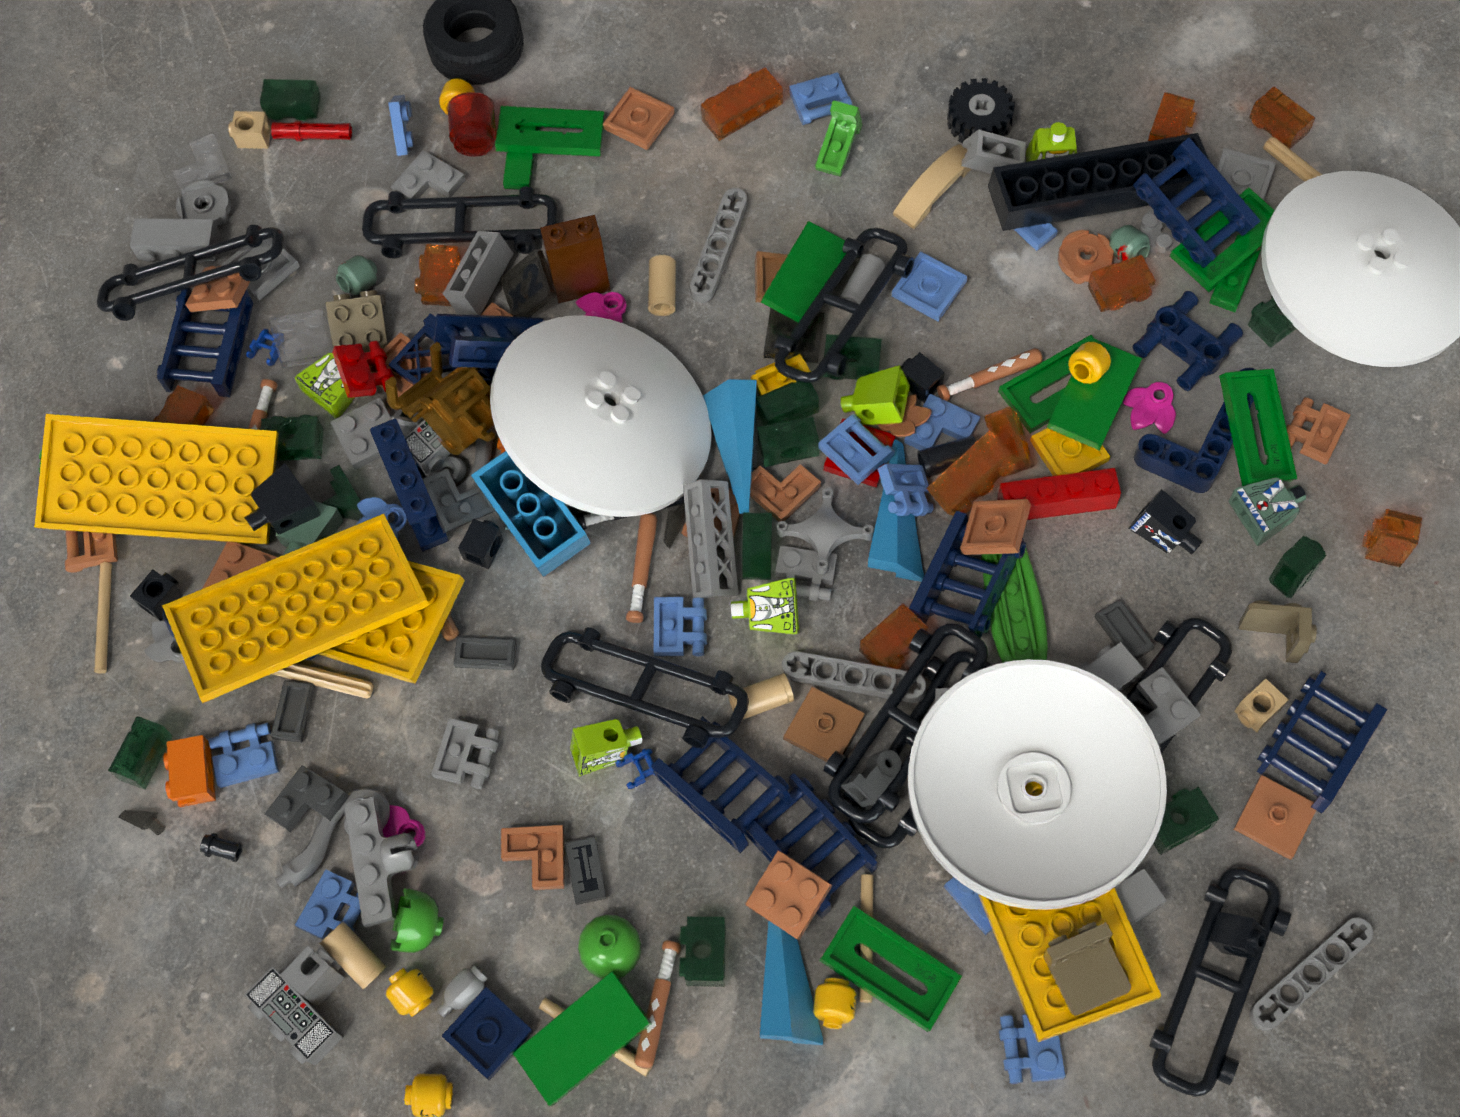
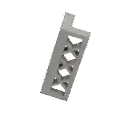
[683,479,738,599]

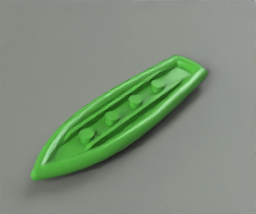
[981,548,1048,663]

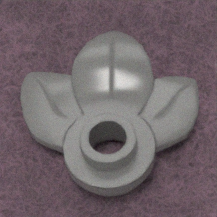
[144,621,185,663]

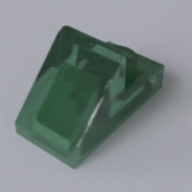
[322,465,364,521]

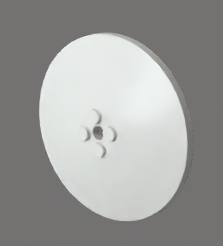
[1261,171,1460,367]
[490,315,711,517]
[908,659,1167,910]

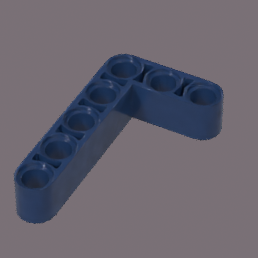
[1134,367,1256,493]

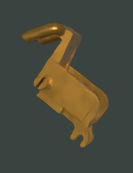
[385,342,495,455]

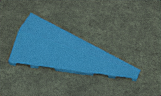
[703,379,757,514]
[868,440,924,582]
[760,921,823,1045]

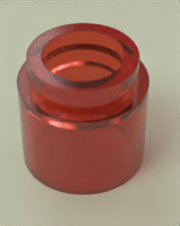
[447,92,497,156]

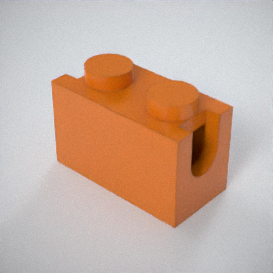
[163,735,216,807]

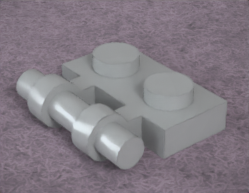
[773,546,837,602]
[431,718,499,789]

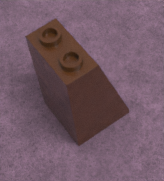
[540,214,611,304]

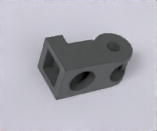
[841,750,901,807]

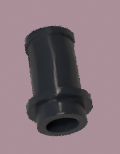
[200,833,243,862]

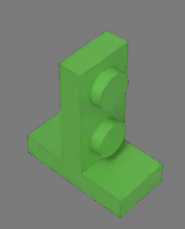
[815,100,862,177]

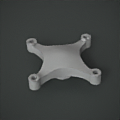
[776,488,874,575]

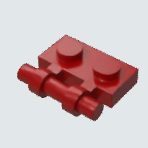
[332,341,394,398]

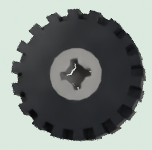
[947,78,1015,144]

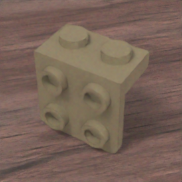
[325,290,388,352]
[1239,600,1317,663]
[1043,922,1131,1016]

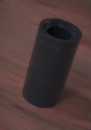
[917,436,981,478]

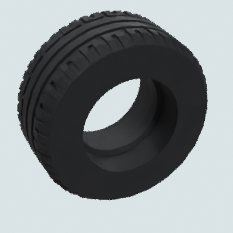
[423,0,524,85]

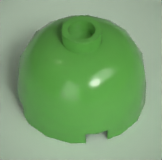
[391,888,444,953]
[578,914,641,979]

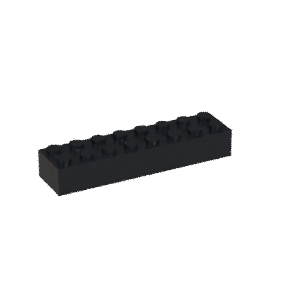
[988,133,1209,231]

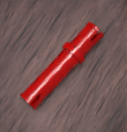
[271,120,352,142]

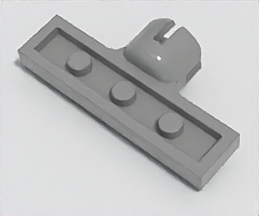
[344,797,419,927]

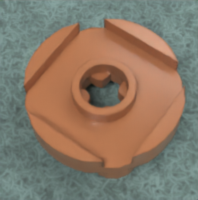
[1058,230,1114,284]

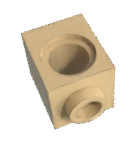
[229,111,271,149]
[1235,679,1288,732]

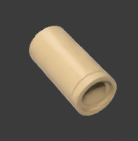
[648,255,676,316]
[728,673,794,720]
[319,921,386,989]

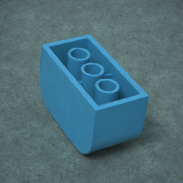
[471,451,591,577]

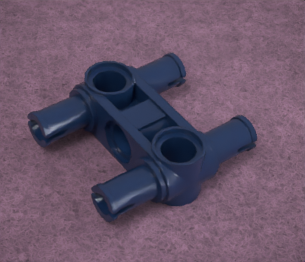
[1132,291,1243,391]

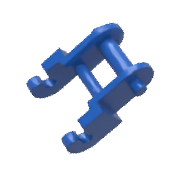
[246,328,284,366]
[615,748,655,789]

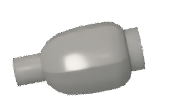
[436,965,488,1018]

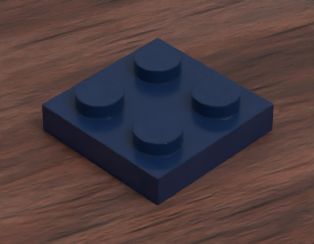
[441,987,533,1081]

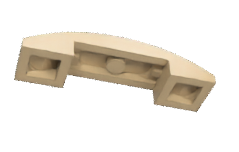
[893,144,971,229]

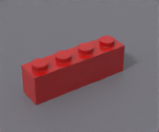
[997,468,1121,520]

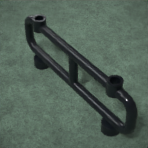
[362,186,558,259]
[97,224,284,321]
[775,228,914,383]
[1126,618,1232,754]
[823,624,988,823]
[541,627,749,749]
[843,651,992,848]
[1149,867,1292,1097]

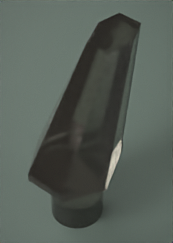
[663,503,686,549]
[118,810,166,835]

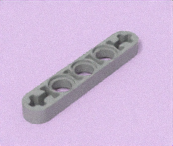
[690,188,747,303]
[782,652,927,703]
[1249,917,1373,1031]

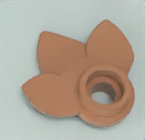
[877,395,932,437]

